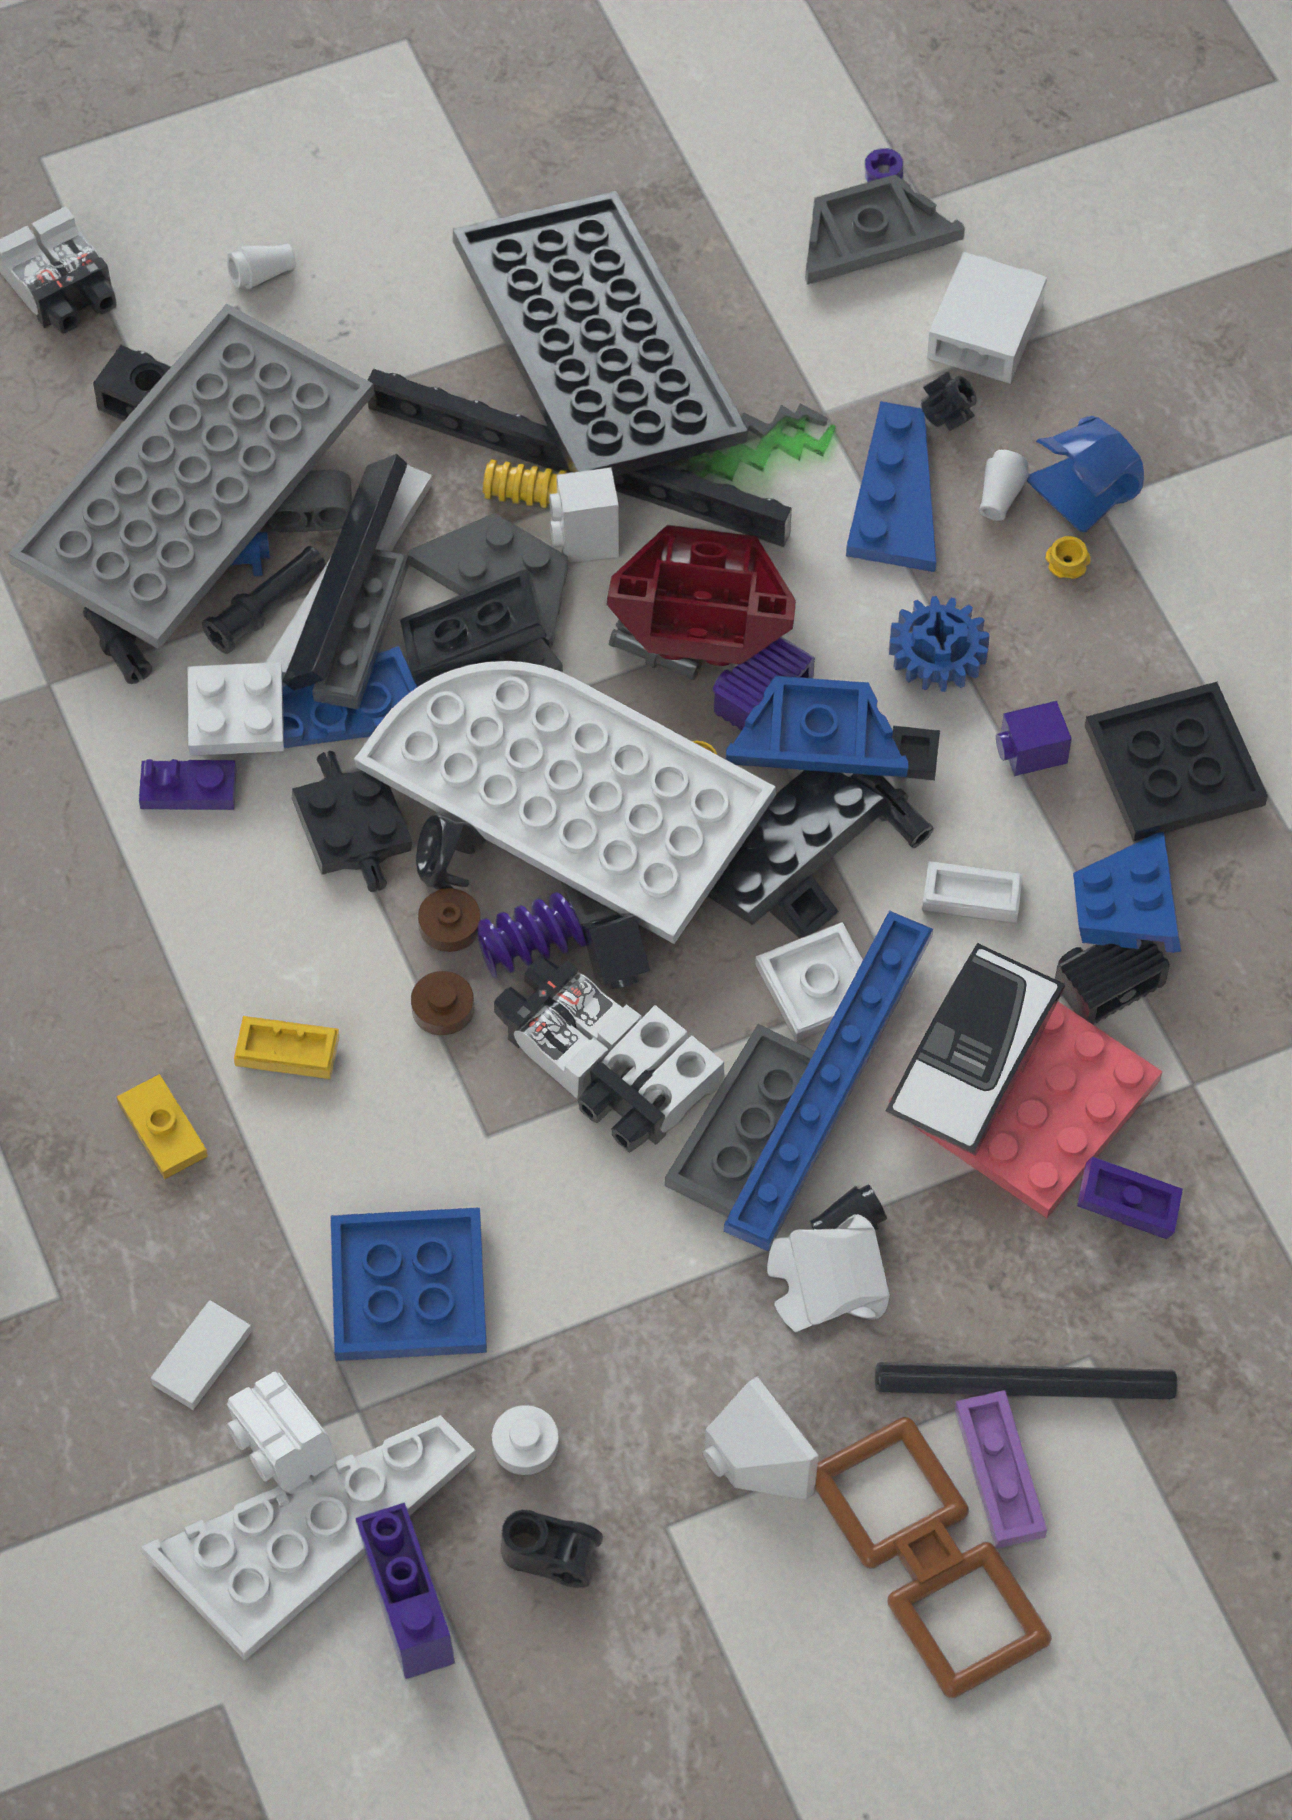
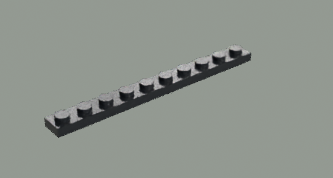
[367,368,792,547]

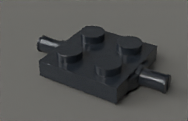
[291,751,412,892]

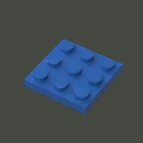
[330,1207,487,1361]

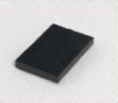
[400,569,547,687]

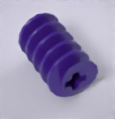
[478,892,586,979]

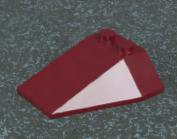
[606,525,796,666]

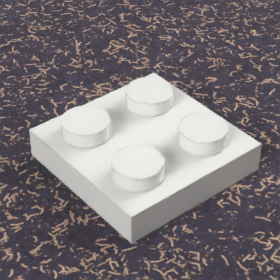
[188,662,284,756]

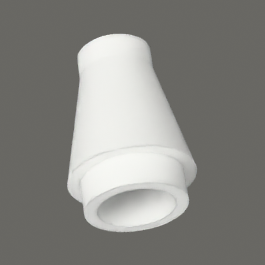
[227,244,296,290]
[979,450,1029,521]

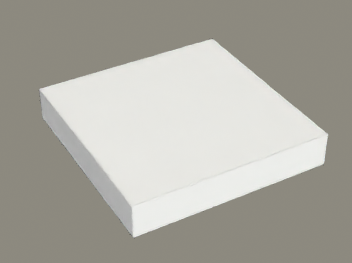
[755,922,863,1042]

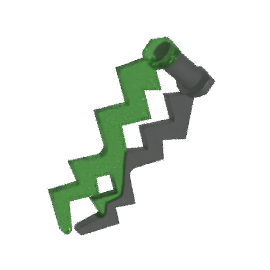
[686,403,836,481]

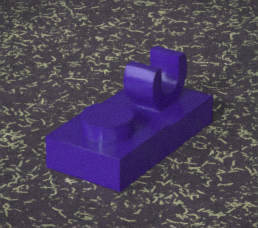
[139,759,237,810]
[1077,1156,1183,1239]

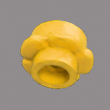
[1045,536,1091,579]

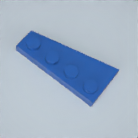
[846,401,936,572]
[243,646,417,754]

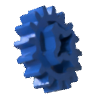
[888,596,990,692]

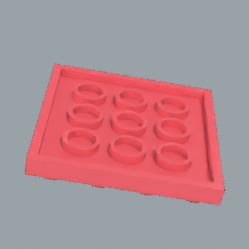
[889,1001,1162,1218]

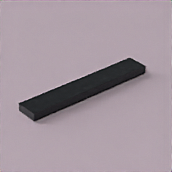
[282,454,407,690]

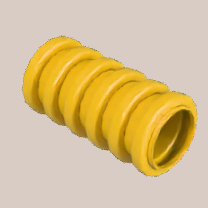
[483,459,567,508]

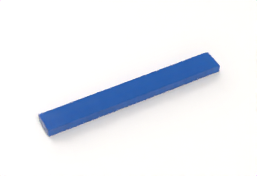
[724,910,933,1252]

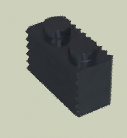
[1055,940,1170,1024]

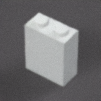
[927,252,1047,384]

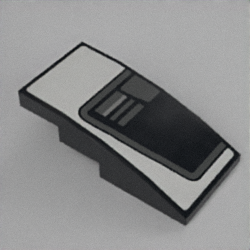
[885,943,1066,1156]

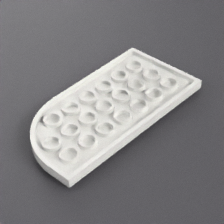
[354,661,776,944]

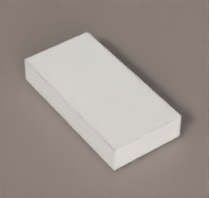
[922,861,1023,923]
[151,1300,252,1410]

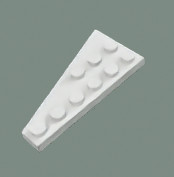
[141,1415,476,1661]

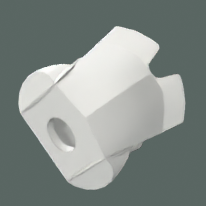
[767,1214,890,1332]

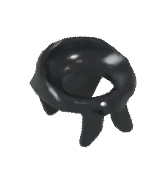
[416,813,487,890]

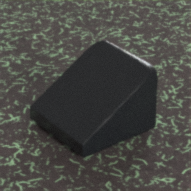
[770,875,839,939]

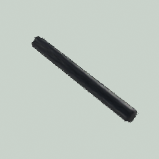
[875,1362,1177,1400]

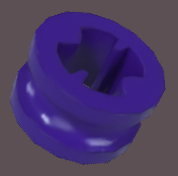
[864,148,904,182]

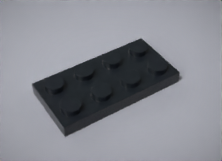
[707,770,886,925]

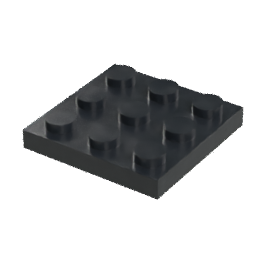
[1085,682,1268,841]

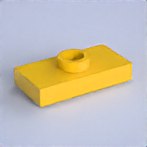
[234,1016,340,1079]
[116,1074,208,1180]

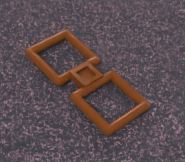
[815,1417,1052,1698]

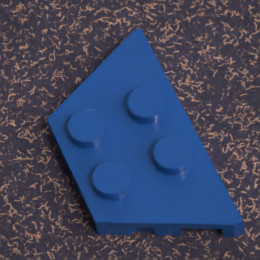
[725,676,908,777]
[1073,832,1181,953]

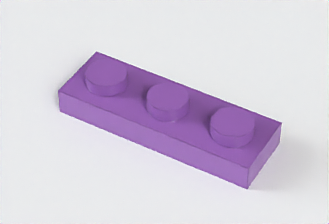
[955,1390,1047,1549]

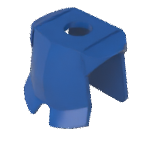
[1027,416,1144,532]

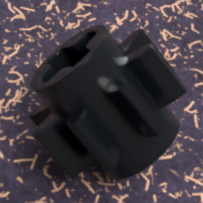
[921,372,977,431]

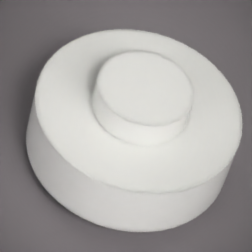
[492,1405,559,1475]

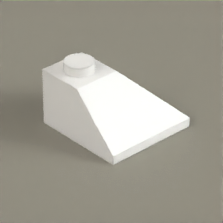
[703,1376,818,1500]

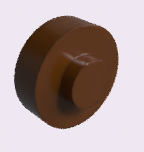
[418,888,481,952]
[411,971,474,1035]

